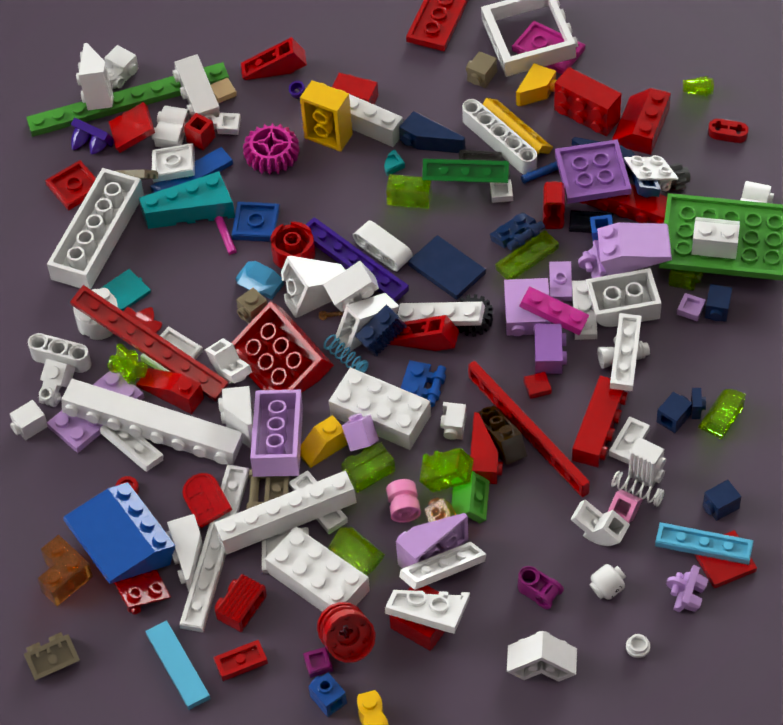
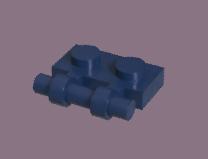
[489,212,545,251]

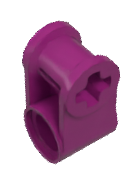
[517,566,564,610]

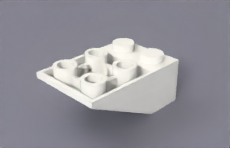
[76,43,114,110]

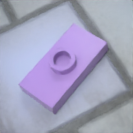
[549,261,572,301]

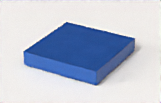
[232,201,280,242]

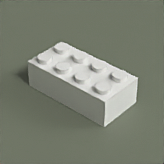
[329,367,431,450]
[265,526,370,612]

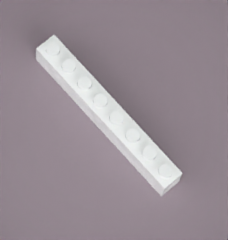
[61,379,242,465]

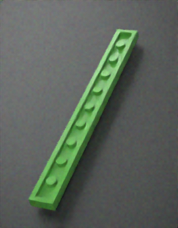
[26,62,229,137]

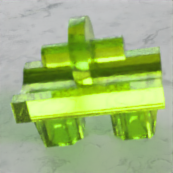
[107,344,148,384]

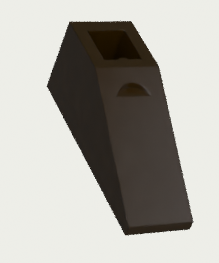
[478,405,527,465]

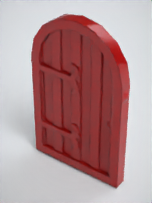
[182,473,233,529]

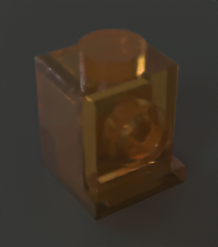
[424,498,456,522]

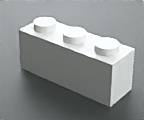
[172,54,220,117]
[349,94,403,147]

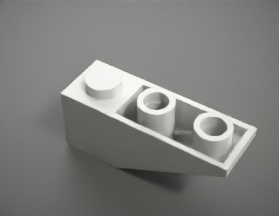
[166,514,203,592]

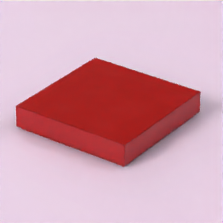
[109,102,155,153]
[45,160,96,211]
[694,530,757,589]

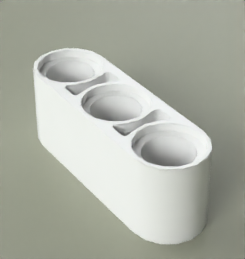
[353,220,413,272]
[28,333,92,373]

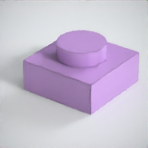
[677,293,706,321]

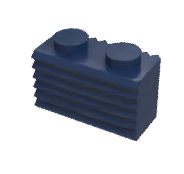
[355,304,407,356]

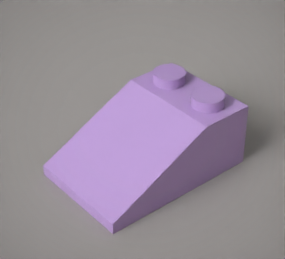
[597,223,672,275]
[396,513,468,569]

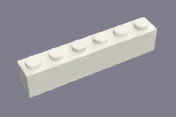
[214,471,357,555]

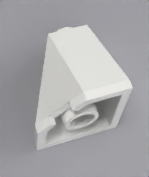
[281,256,345,318]

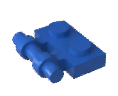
[401,360,446,407]

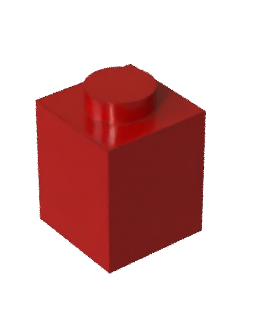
[184,113,215,151]

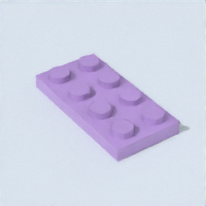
[47,368,145,453]

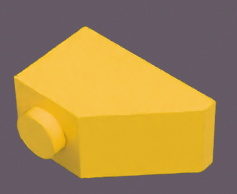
[516,63,557,106]
[300,415,347,468]

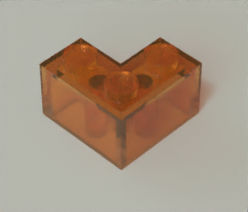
[37,534,93,606]

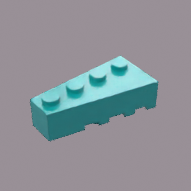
[139,171,235,229]

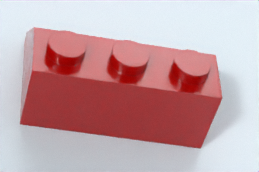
[612,88,671,155]

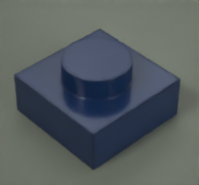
[691,388,706,419]

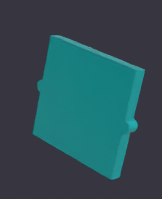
[100,269,151,311]

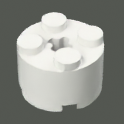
[73,288,118,340]

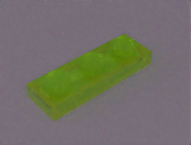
[495,230,559,280]

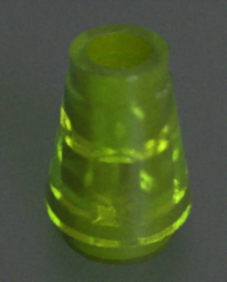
[683,76,714,96]

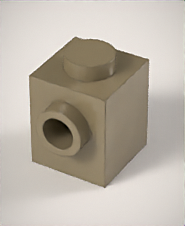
[466,51,497,88]
[236,288,268,324]

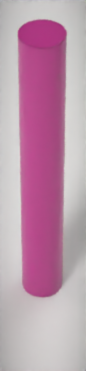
[215,216,237,255]

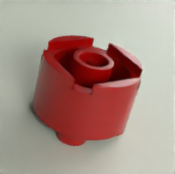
[271,222,316,269]

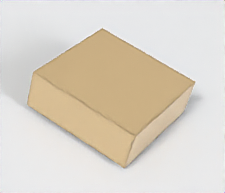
[211,78,237,103]

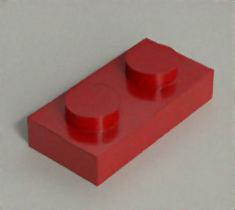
[213,639,268,681]

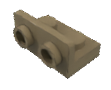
[23,632,80,681]

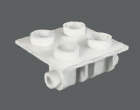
[623,155,679,191]

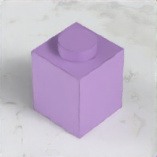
[342,413,379,451]

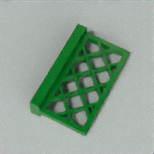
[422,159,510,183]

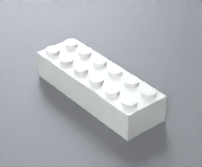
[47,168,144,289]

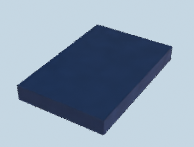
[408,235,486,300]

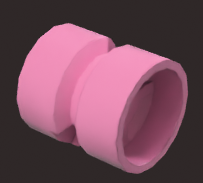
[386,479,421,523]

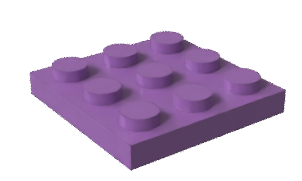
[555,139,631,204]

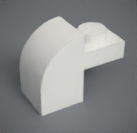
[205,338,252,384]
[570,500,630,546]

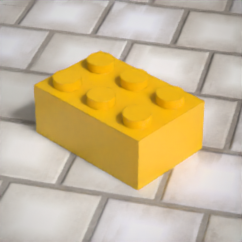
[300,80,353,152]

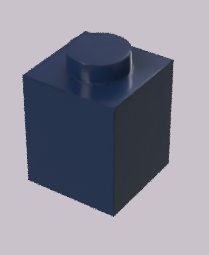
[705,284,732,322]
[656,391,692,433]
[703,480,742,521]

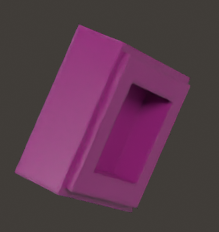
[303,647,333,678]

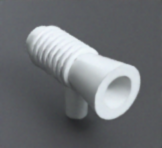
[597,337,650,369]

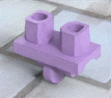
[578,240,608,278]
[666,565,708,613]

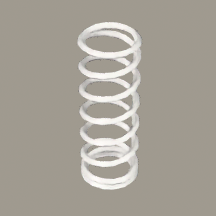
[611,471,664,507]

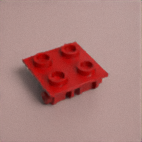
[114,570,171,615]

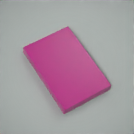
[512,21,585,75]

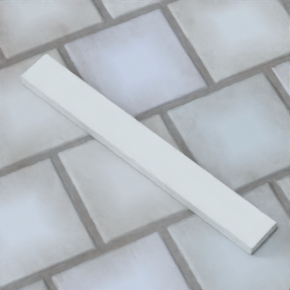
[179,464,250,632]

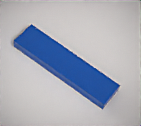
[150,147,233,193]

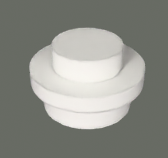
[626,634,650,658]

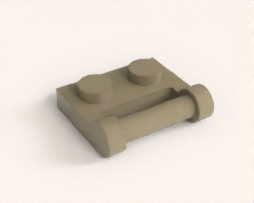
[246,469,290,510]

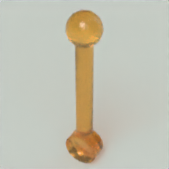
[319,311,344,320]

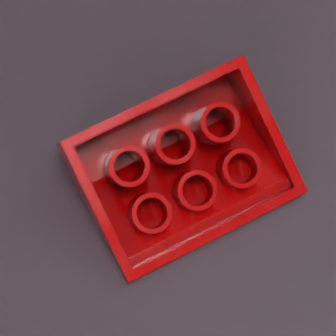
[232,301,334,393]

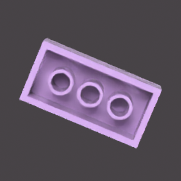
[250,389,303,477]

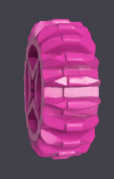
[243,123,300,175]

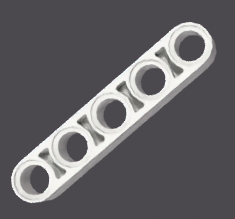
[462,99,537,174]

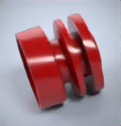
[317,602,376,663]

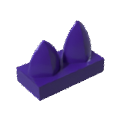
[71,117,114,155]

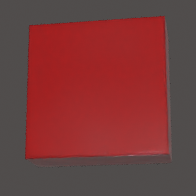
[524,372,552,399]

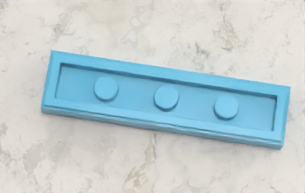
[655,522,754,565]
[145,620,211,710]

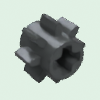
[669,163,691,190]

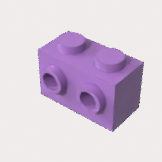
[534,324,567,374]

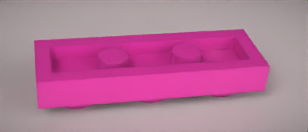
[519,286,589,336]

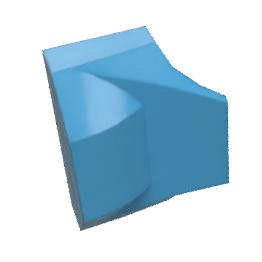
[236,261,284,300]

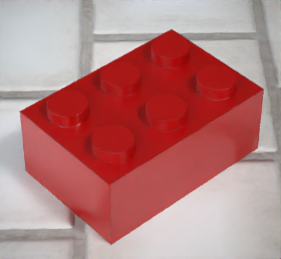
[554,67,622,137]

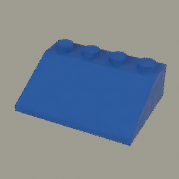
[63,482,176,584]

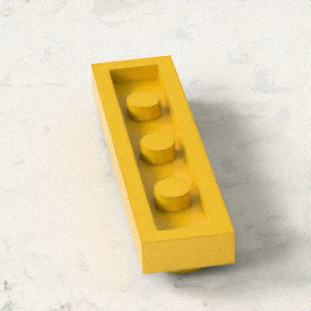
[482,98,553,154]

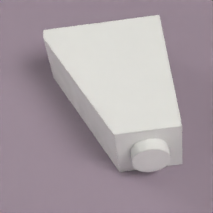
[336,293,399,351]

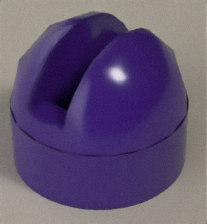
[289,81,306,99]

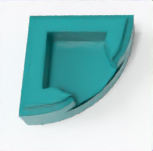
[384,149,405,176]

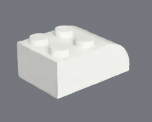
[586,268,661,327]

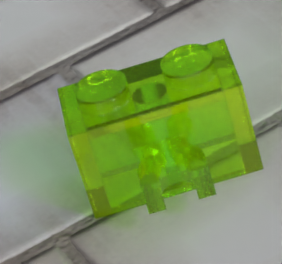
[419,448,474,492]

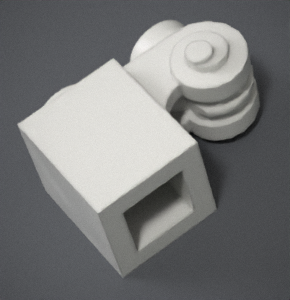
[104,45,139,89]
[39,358,76,407]

